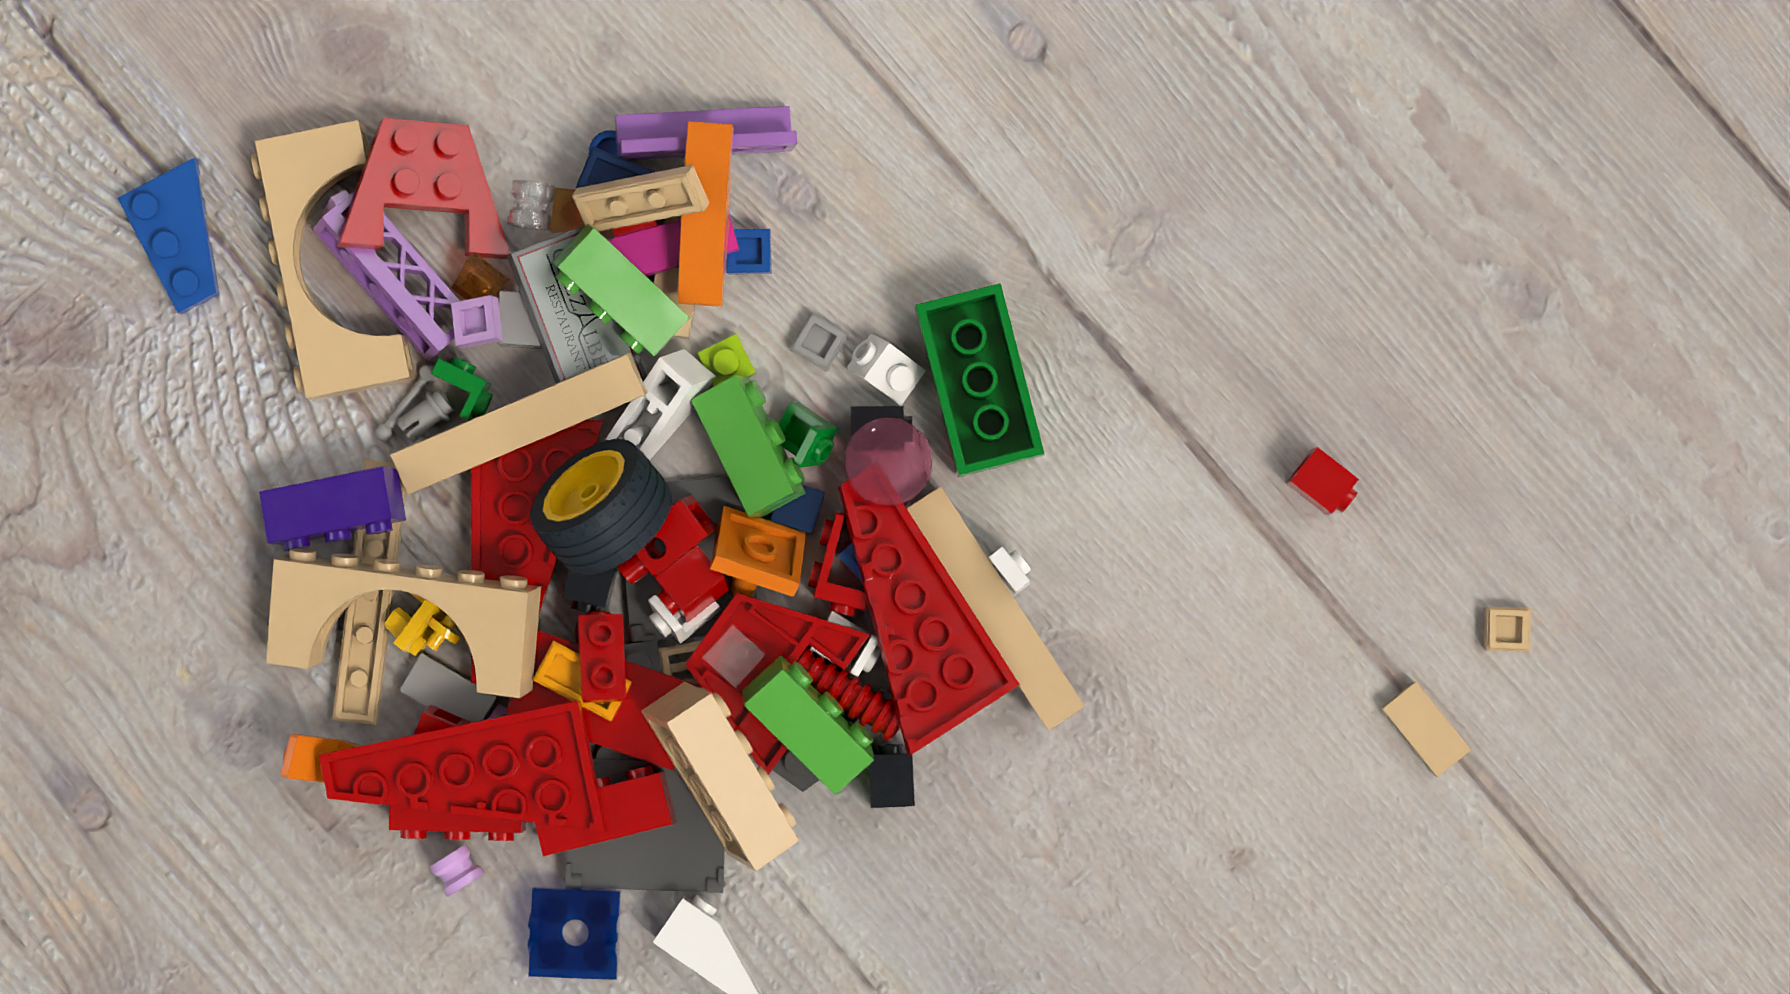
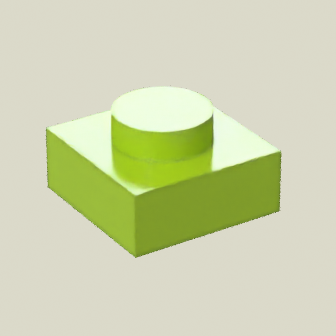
[698,333,757,387]

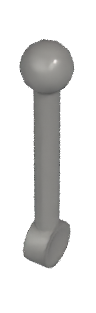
[375,364,437,441]

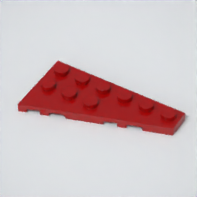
[471,420,604,683]
[838,463,1020,757]
[318,700,607,832]

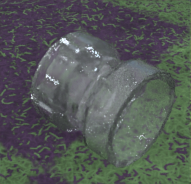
[507,180,556,231]

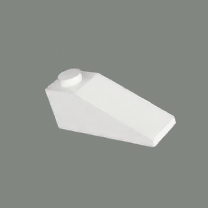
[605,349,716,460]
[653,894,762,994]

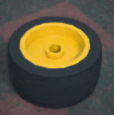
[530,439,672,576]

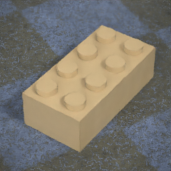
[641,682,799,871]

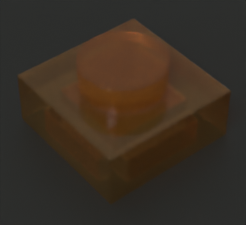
[550,188,585,234]
[451,253,509,300]

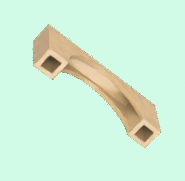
[251,120,416,401]
[266,548,541,698]

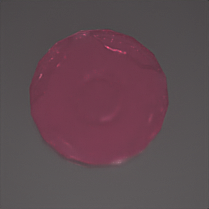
[844,418,932,506]

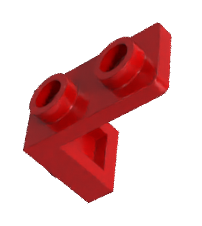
[808,512,867,617]
[575,611,626,703]

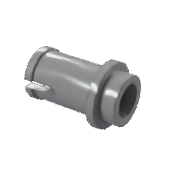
[397,389,455,442]

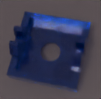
[527,887,621,980]

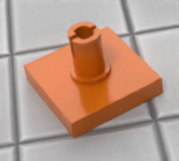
[710,506,806,597]

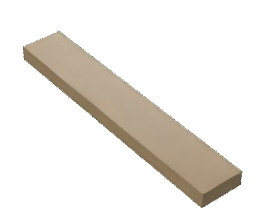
[390,352,648,495]
[332,459,407,725]
[907,486,1085,731]

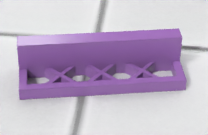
[615,106,797,160]
[312,191,460,362]

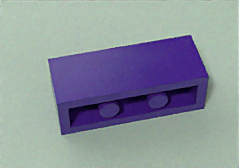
[259,466,406,551]

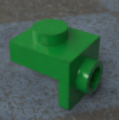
[431,356,493,421]
[779,401,839,468]

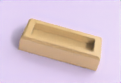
[1380,681,1471,777]

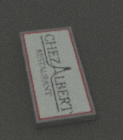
[506,225,647,383]

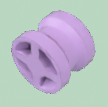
[429,844,485,897]

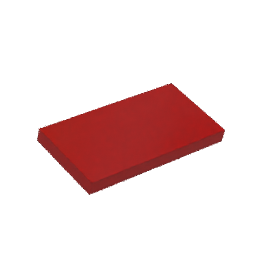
[506,630,701,771]

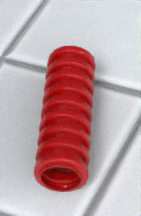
[796,649,900,741]

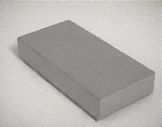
[399,653,498,723]

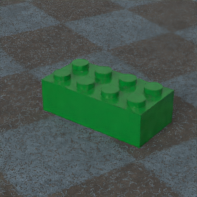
[915,283,1045,478]

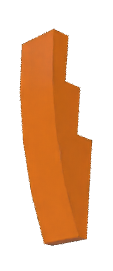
[678,121,734,307]

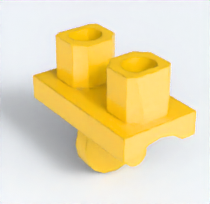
[384,593,462,657]

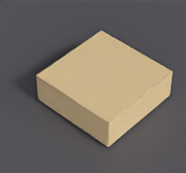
[1484,607,1531,652]

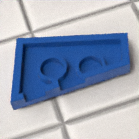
[117,157,220,315]

